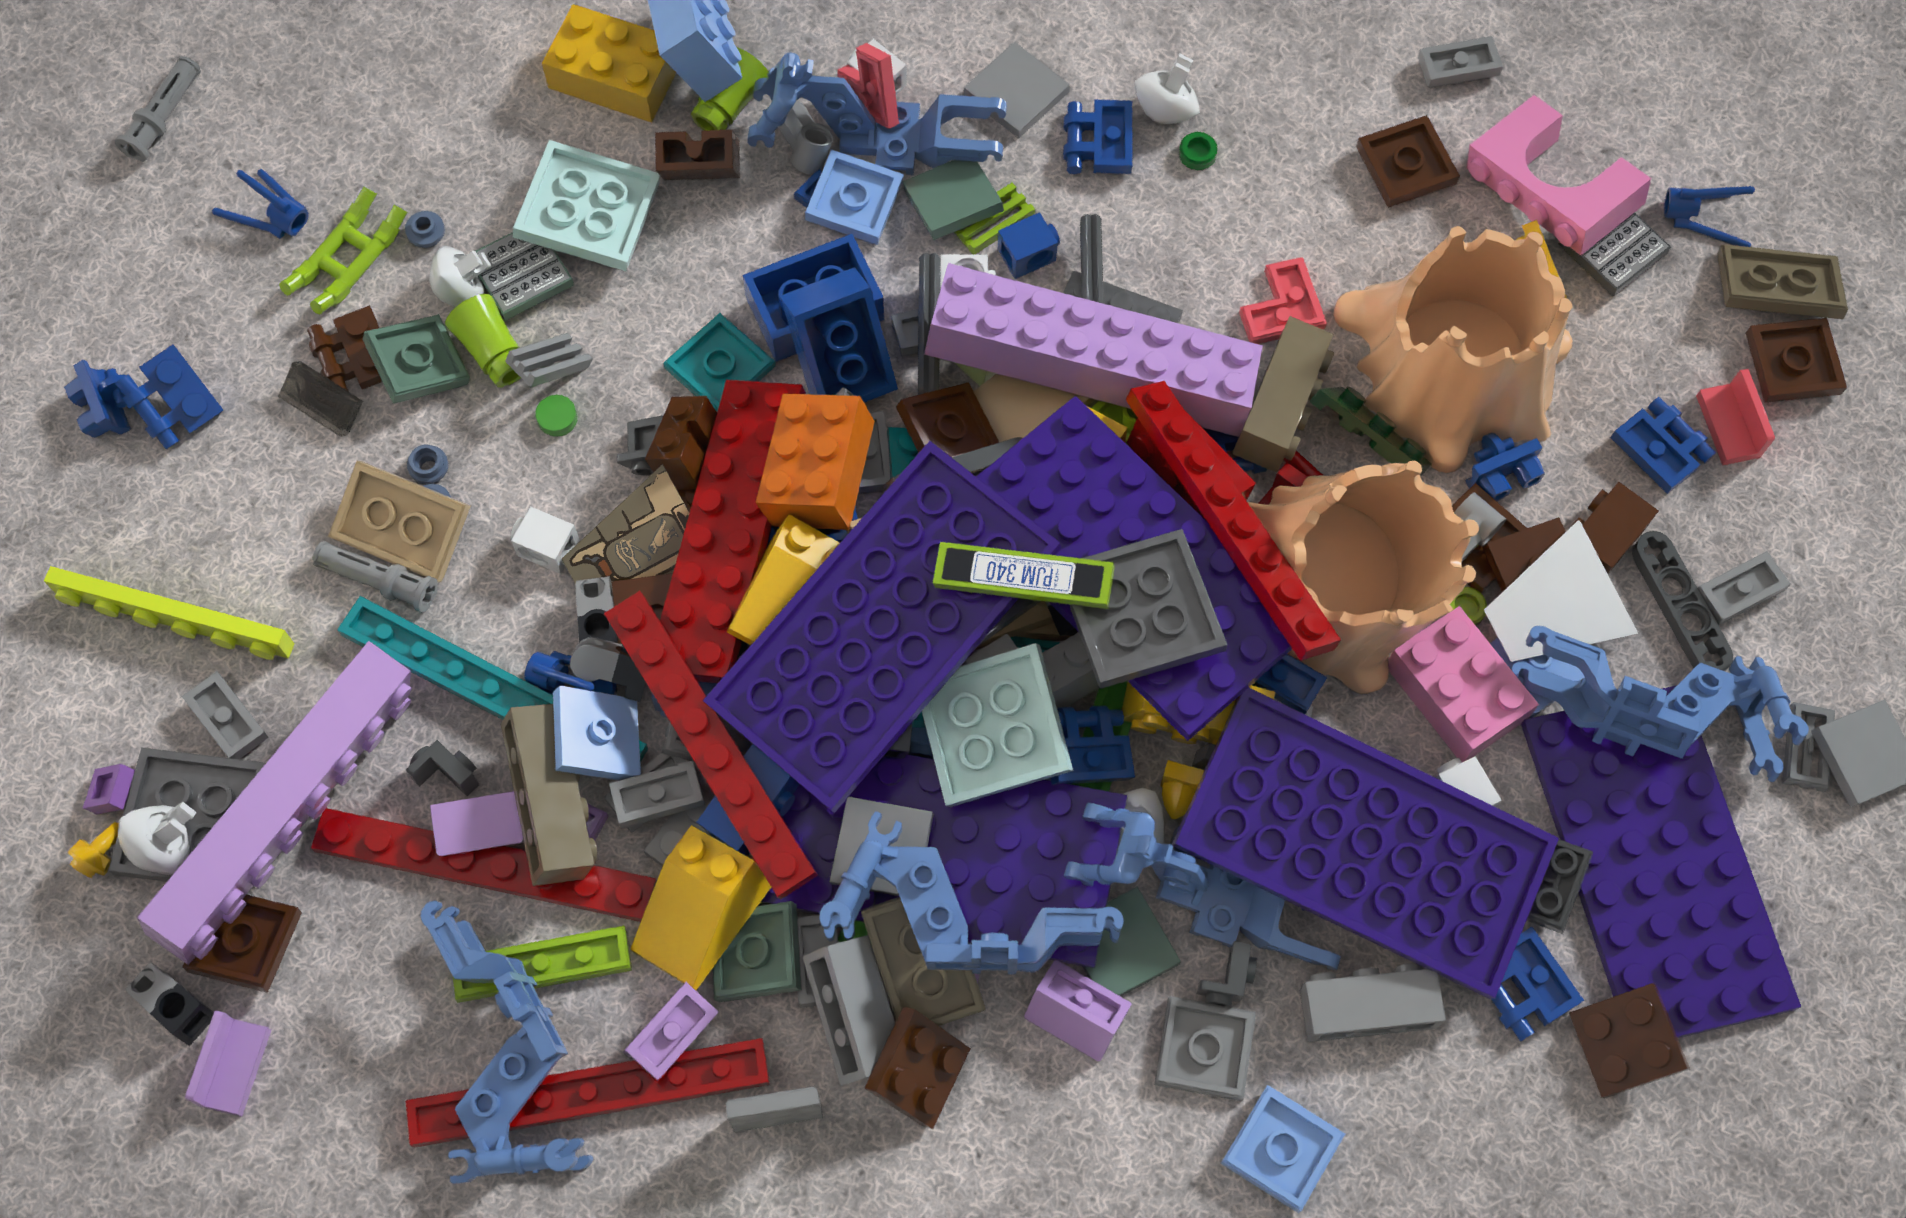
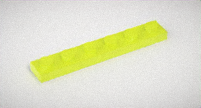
[44,566,295,660]

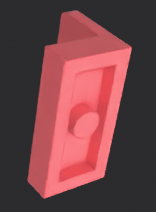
[1696,369,1775,466]

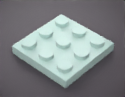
[513,140,660,271]
[922,643,1073,807]

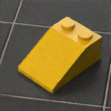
[727,514,840,645]
[630,825,771,990]

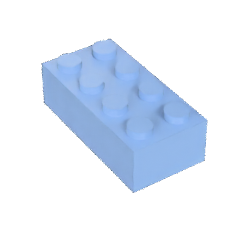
[648,0,742,102]

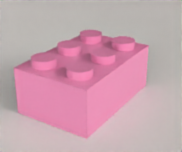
[1388,606,1539,762]

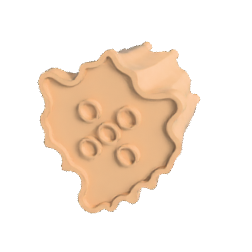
[1333,226,1573,473]
[1248,460,1479,694]

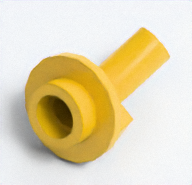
[68,822,119,878]

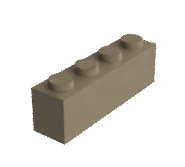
[1232,316,1335,473]
[501,704,597,886]

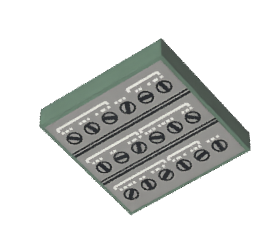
[476,232,574,321]

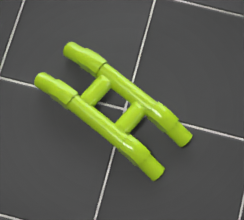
[279,186,408,315]

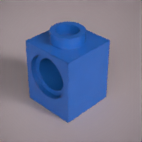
[997,212,1060,279]

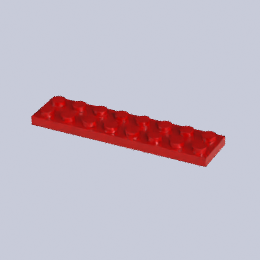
[660,380,806,683]

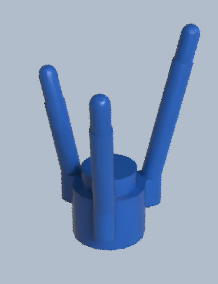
[212,169,309,239]
[1664,186,1755,247]
[525,651,594,695]

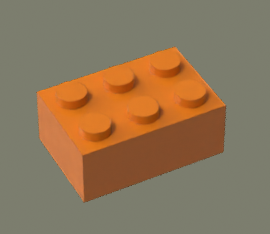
[756,394,875,530]

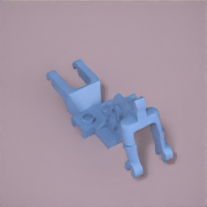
[747,52,1007,175]
[1511,626,1809,782]
[1063,803,1341,971]
[819,811,1124,975]
[421,900,593,1184]

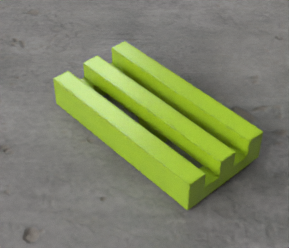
[954,182,1035,255]

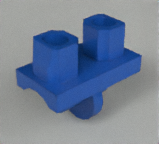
[64,359,131,438]
[1465,433,1545,501]

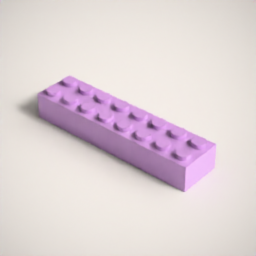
[924,263,1263,437]
[137,641,412,965]

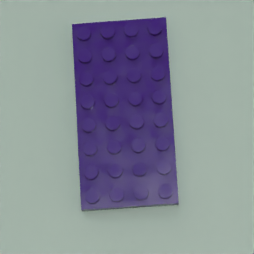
[976,396,1292,741]
[703,441,1062,813]
[1521,685,1802,1038]
[1172,688,1559,999]
[760,755,1128,969]

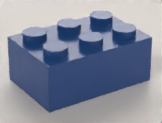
[743,234,884,362]
[780,267,898,403]

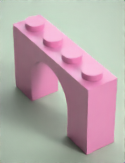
[1467,95,1651,255]

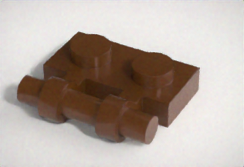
[307,305,382,395]

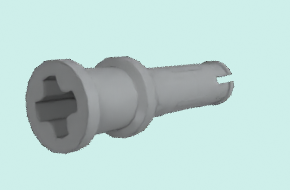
[115,56,201,162]
[312,541,438,613]

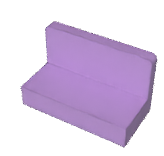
[430,791,524,856]
[1024,960,1132,1061]
[623,982,719,1081]
[185,1011,271,1117]

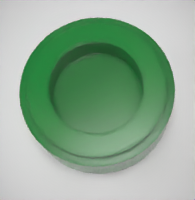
[1179,132,1218,170]

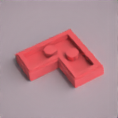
[837,43,899,129]
[1239,257,1327,344]

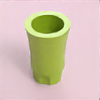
[690,47,768,131]
[445,294,521,388]

